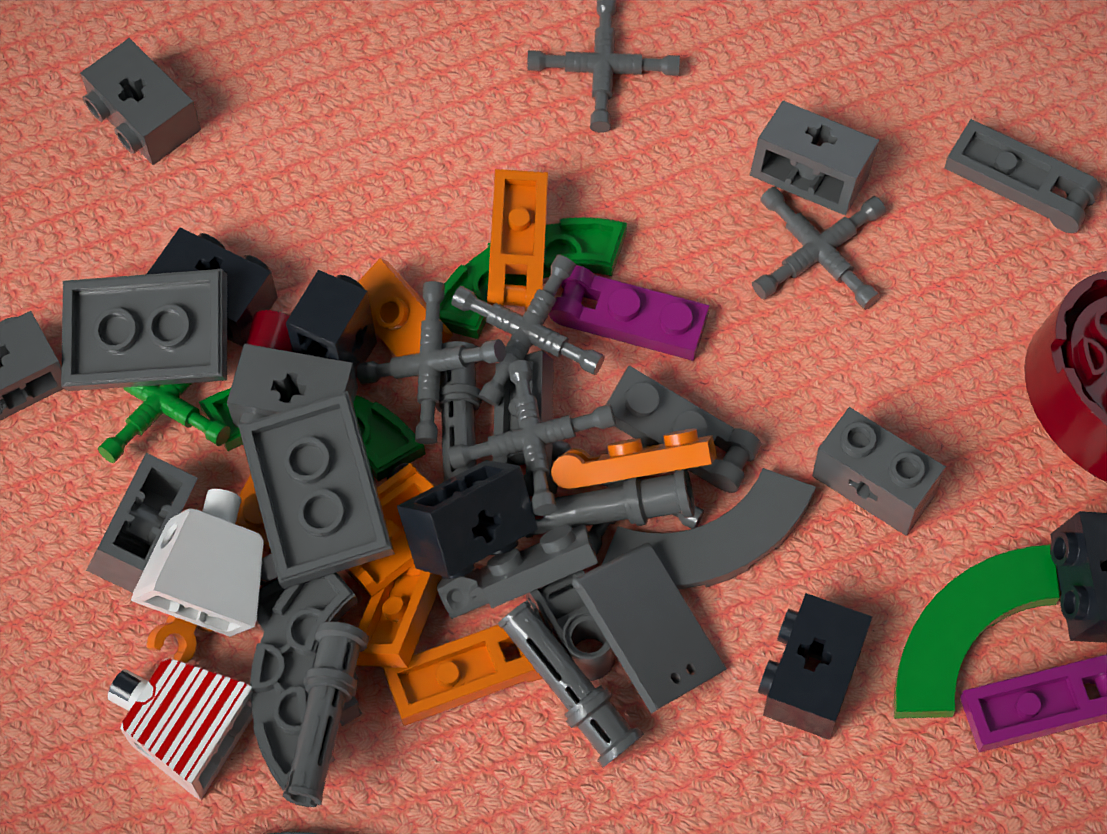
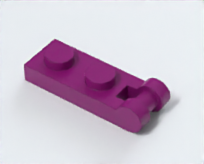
[549,265,709,361]
[960,654,1107,753]

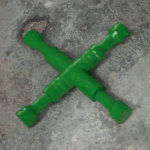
[98,383,231,463]

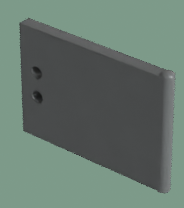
[572,543,727,713]

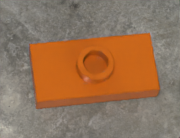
[358,258,453,357]

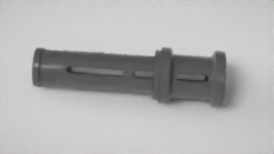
[435,341,482,481]
[525,469,695,538]
[498,601,644,767]
[283,622,369,807]

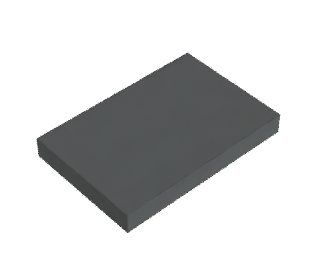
[61,269,227,391]
[238,391,395,588]

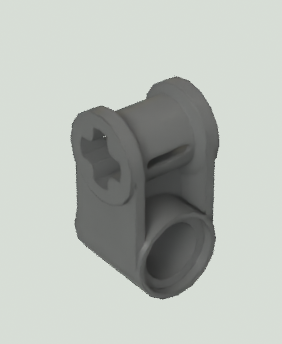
[525,570,616,681]

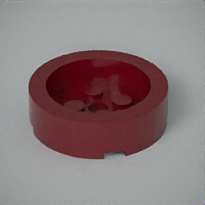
[1024,271,1107,482]

